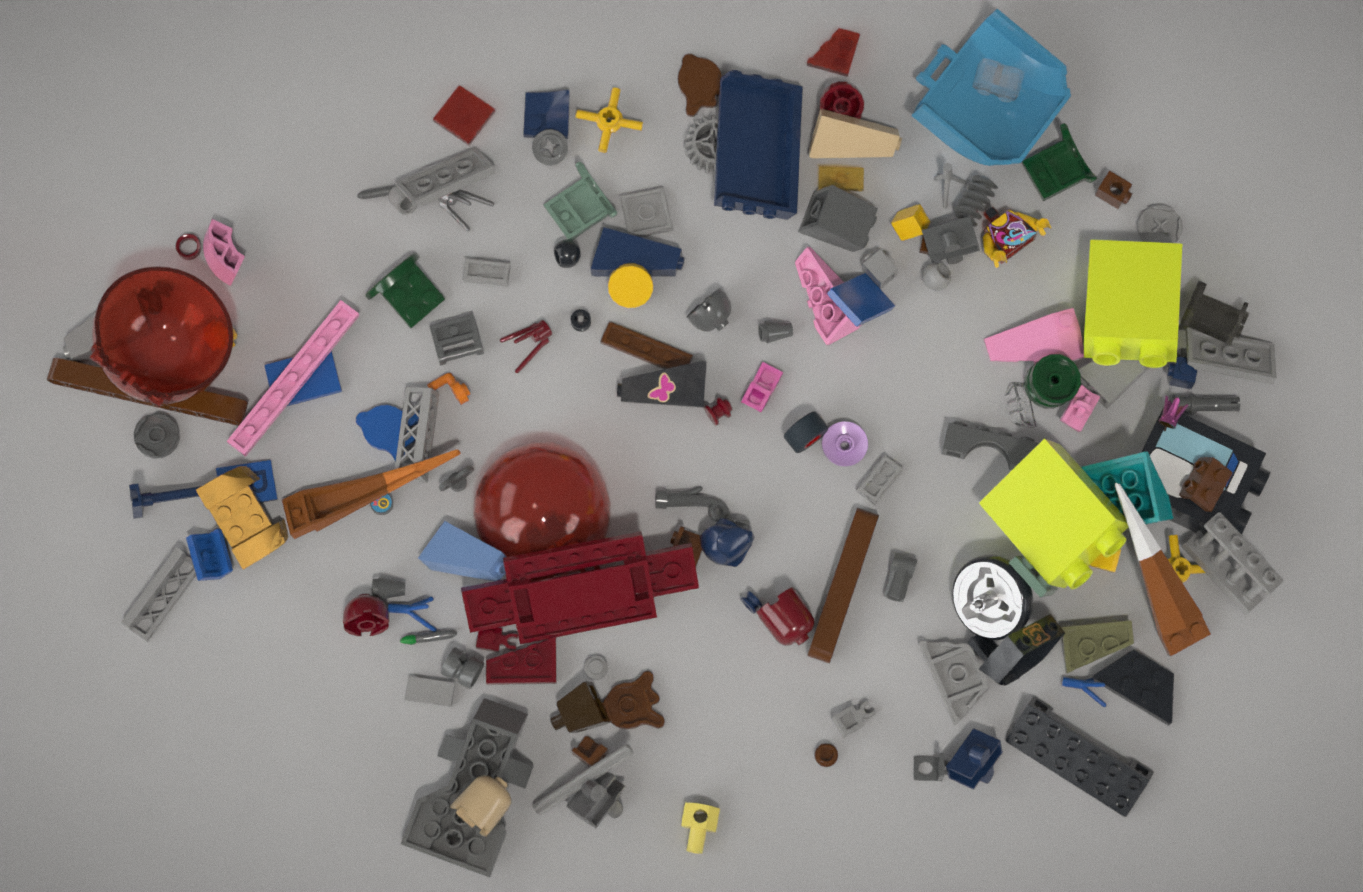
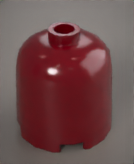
[756,587,814,646]

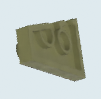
[1061,620,1134,674]

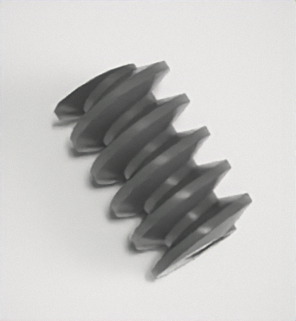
[954,175,998,227]

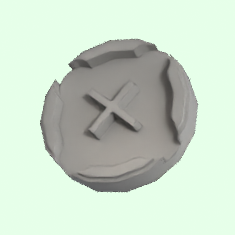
[1137,205,1183,243]

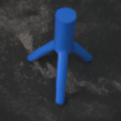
[388,597,437,632]
[1062,677,1107,707]

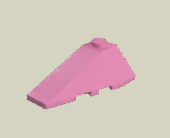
[984,308,1084,363]

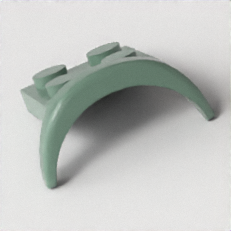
[543,162,618,240]

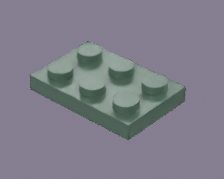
[1009,555,1058,598]

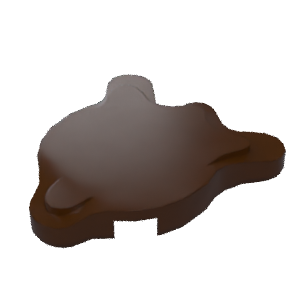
[678,54,722,117]
[602,671,665,730]

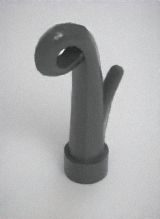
[655,486,729,522]

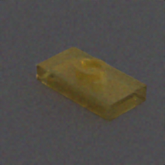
[818,166,864,192]

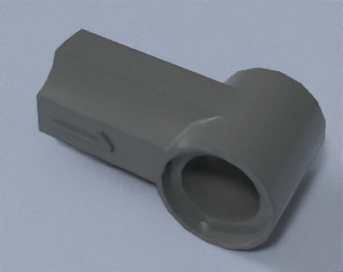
[884,553,918,602]

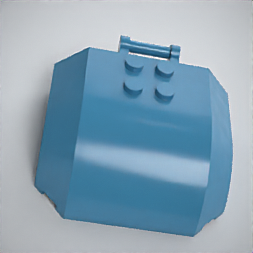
[911,9,1071,166]

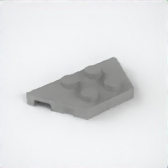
[919,640,989,725]

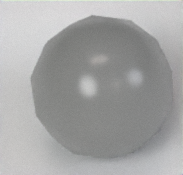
[923,262,951,291]

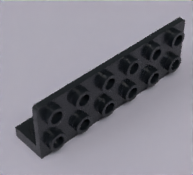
[1006,696,1154,817]

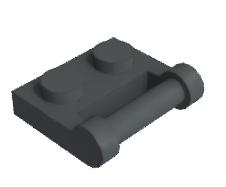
[429,314,484,366]

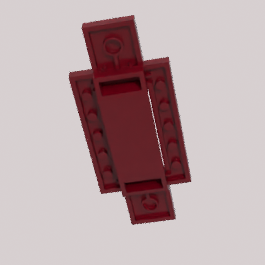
[461,531,699,644]

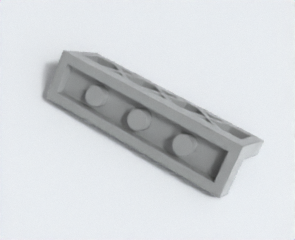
[395,387,439,482]
[121,547,196,642]

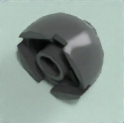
[686,288,732,332]

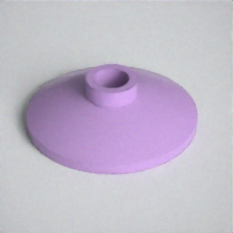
[822,421,868,467]

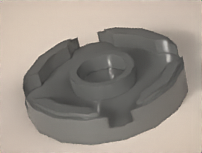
[134,413,180,459]

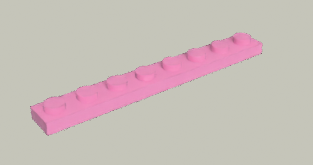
[227,300,359,457]

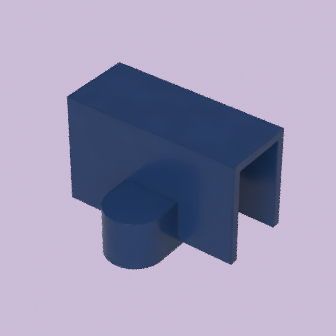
[946,728,1003,790]

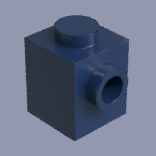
[1167,356,1198,390]

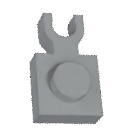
[831,701,876,738]

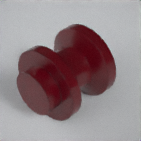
[704,397,733,426]

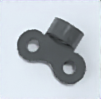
[438,465,474,492]

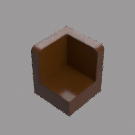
[571,736,609,767]

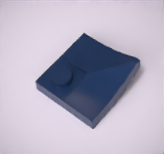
[523,90,570,139]

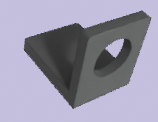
[914,753,948,781]

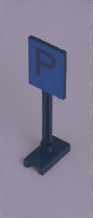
[129,460,277,519]

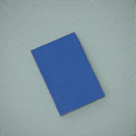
[827,273,895,327]
[264,351,342,407]

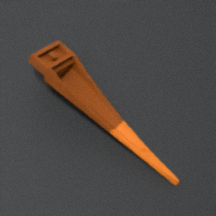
[282,449,461,539]

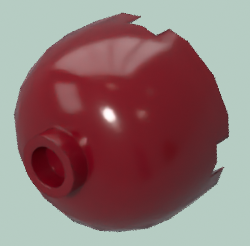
[820,81,865,119]
[343,593,390,637]

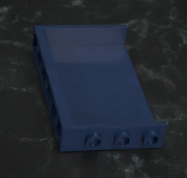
[714,70,803,220]

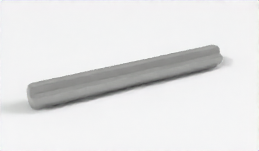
[533,744,634,815]

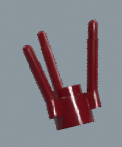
[500,320,552,373]

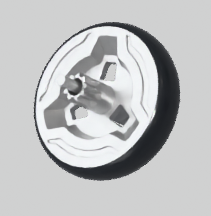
[952,555,1033,640]

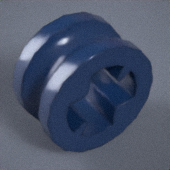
[740,591,763,614]

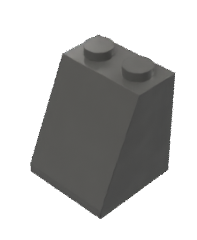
[798,185,878,252]

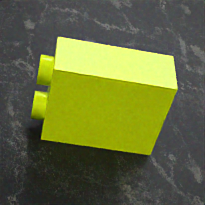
[1084,240,1183,368]
[979,438,1128,590]

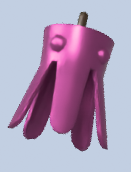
[1158,396,1189,431]

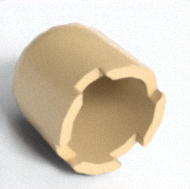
[450,775,511,837]

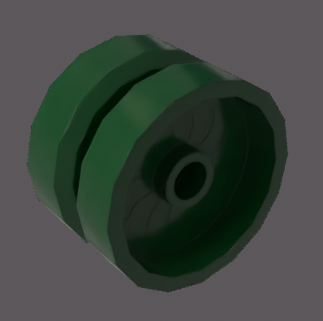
[1024,354,1081,409]

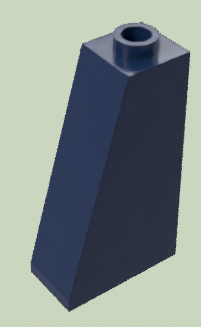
[591,227,685,277]

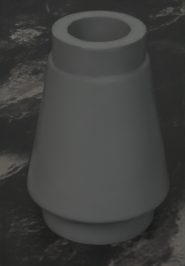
[758,321,793,343]
[372,576,405,599]

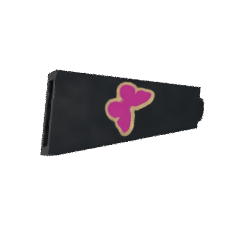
[617,361,707,408]

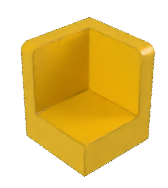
[891,204,931,241]

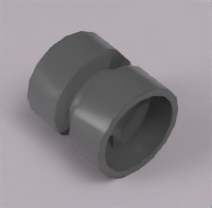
[441,647,484,689]

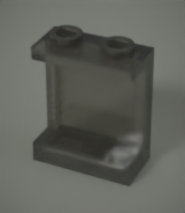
[1180,281,1249,345]

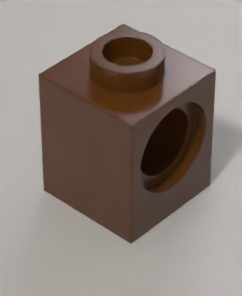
[1095,171,1133,209]

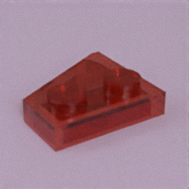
[807,28,860,77]

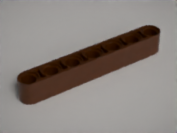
[808,508,879,664]

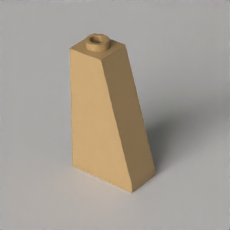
[808,109,902,158]

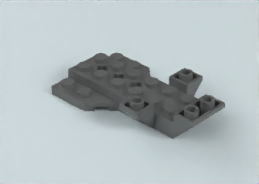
[401,698,533,877]

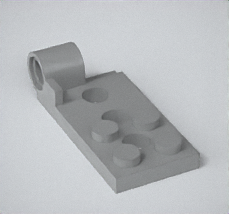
[388,147,495,215]
[1177,327,1277,384]

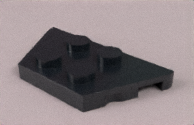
[1091,650,1174,726]

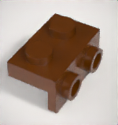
[1179,457,1233,512]

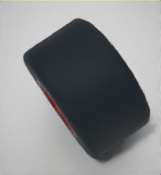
[784,412,828,453]

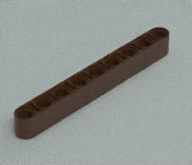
[46,358,248,426]

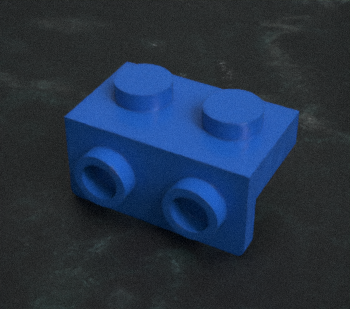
[186,529,233,581]

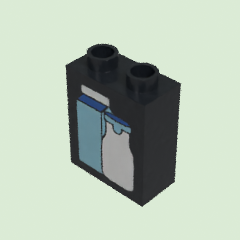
[1141,407,1271,544]

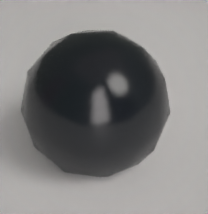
[554,239,581,268]

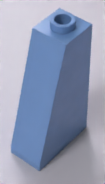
[418,521,506,581]

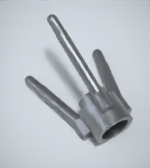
[437,190,494,231]

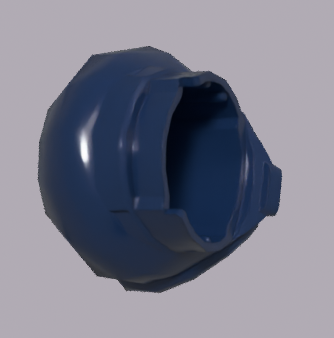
[700,518,755,567]

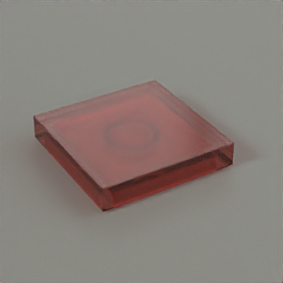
[433,85,495,146]

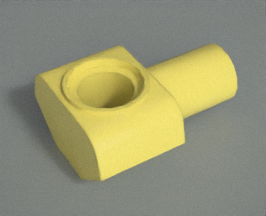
[681,803,720,854]

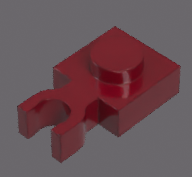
[476,627,518,652]

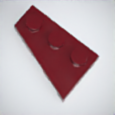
[486,636,557,685]

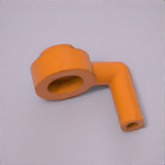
[427,373,470,405]

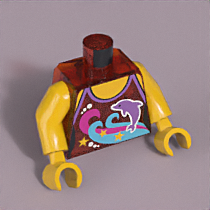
[982,207,1052,268]

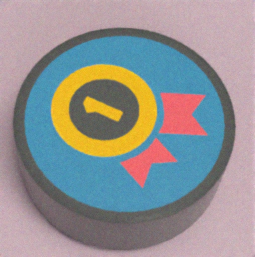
[370,493,394,515]

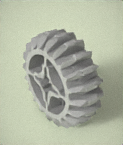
[684,115,718,174]

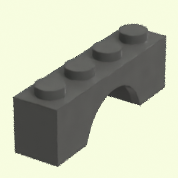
[942,421,1039,470]

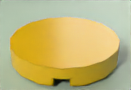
[608,263,653,308]

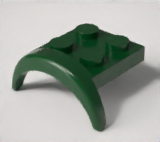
[1022,123,1097,202]
[365,252,445,329]

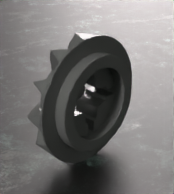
[532,130,568,166]

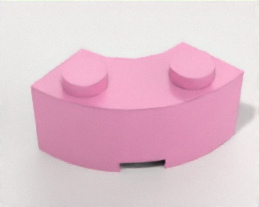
[203,219,245,286]

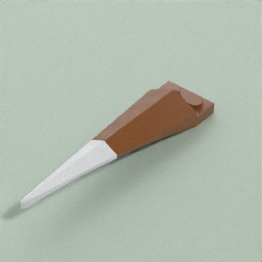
[1115,483,1211,656]

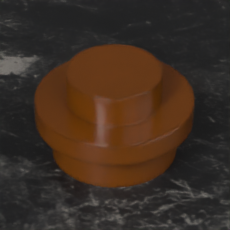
[815,743,838,767]

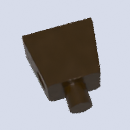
[550,681,611,733]

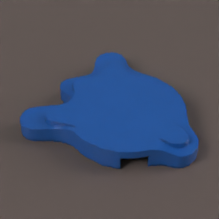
[356,405,420,462]

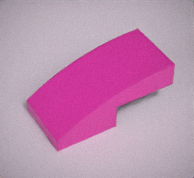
[741,362,783,413]

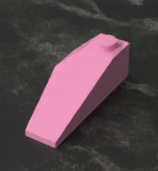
[795,247,861,345]

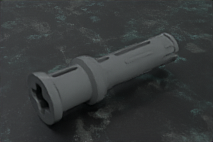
[1169,394,1240,415]

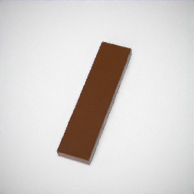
[600,321,693,369]

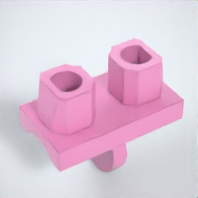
[1060,385,1100,432]

